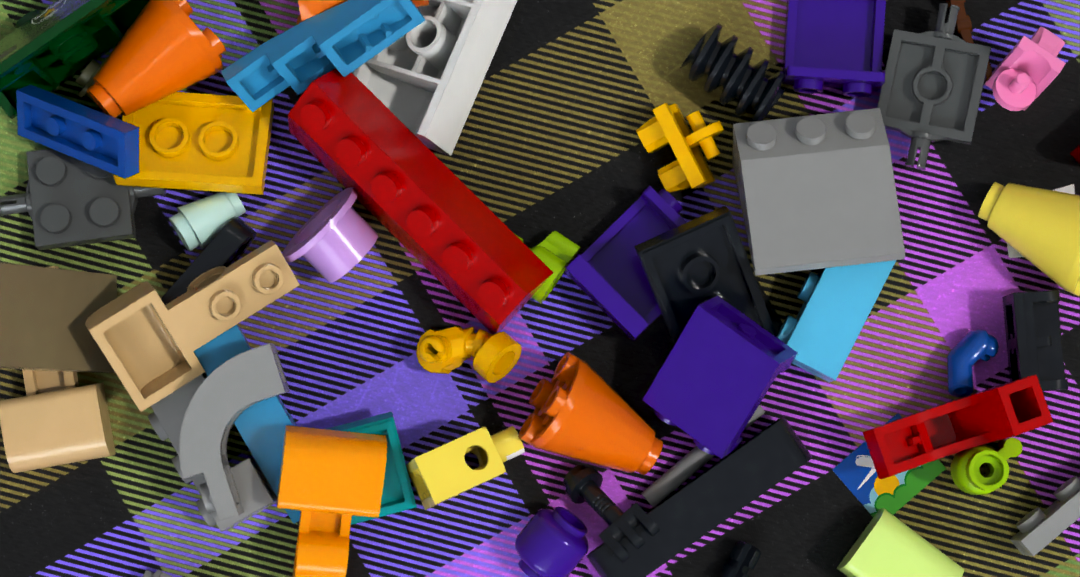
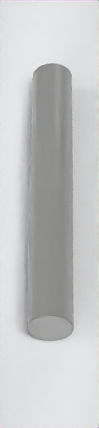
[641,405,765,508]

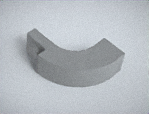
[179,343,290,522]

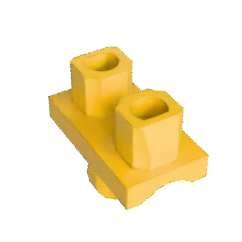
[636,103,724,193]

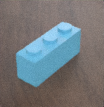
[776,260,896,382]

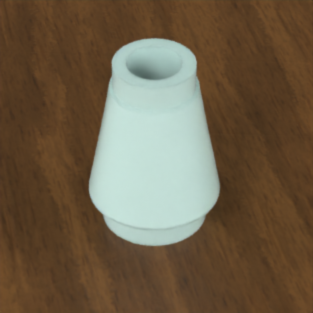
[169,192,246,252]

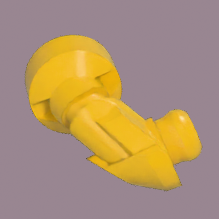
[416,326,522,383]

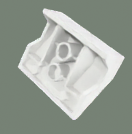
[352,0,517,156]

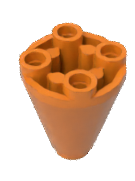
[87,0,226,118]
[518,352,663,475]

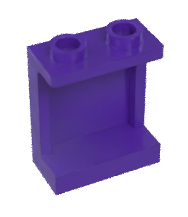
[782,0,886,97]
[565,186,687,341]
[642,296,798,459]

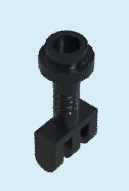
[563,465,660,563]

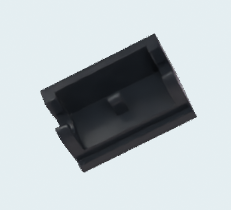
[1002,290,1068,392]

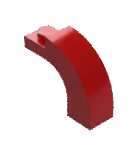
[863,374,1053,479]

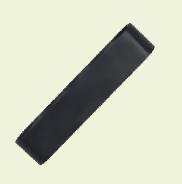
[587,416,812,577]

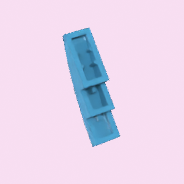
[221,0,425,112]
[194,325,301,524]

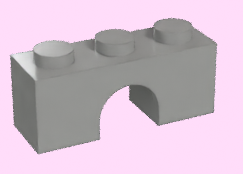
[148,373,277,531]

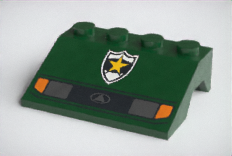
[0,0,149,119]

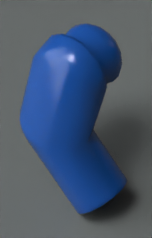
[947,329,999,397]

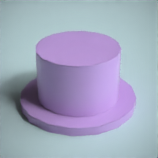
[283,187,378,283]

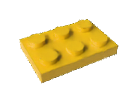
[113,92,274,195]

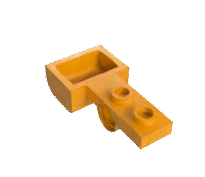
[277,425,387,577]

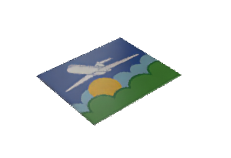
[832,413,946,517]

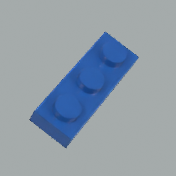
[16,85,139,179]

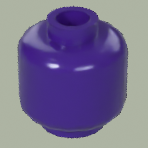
[515,507,588,577]

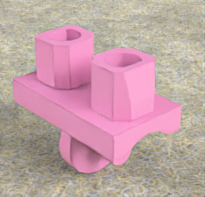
[985,27,1066,111]

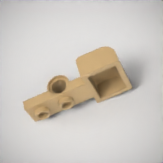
[85,240,300,412]
[0,266,116,473]

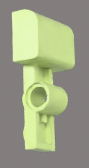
[837,508,964,577]

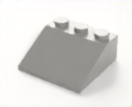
[732,108,905,276]

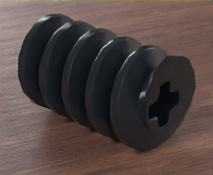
[680,23,787,122]

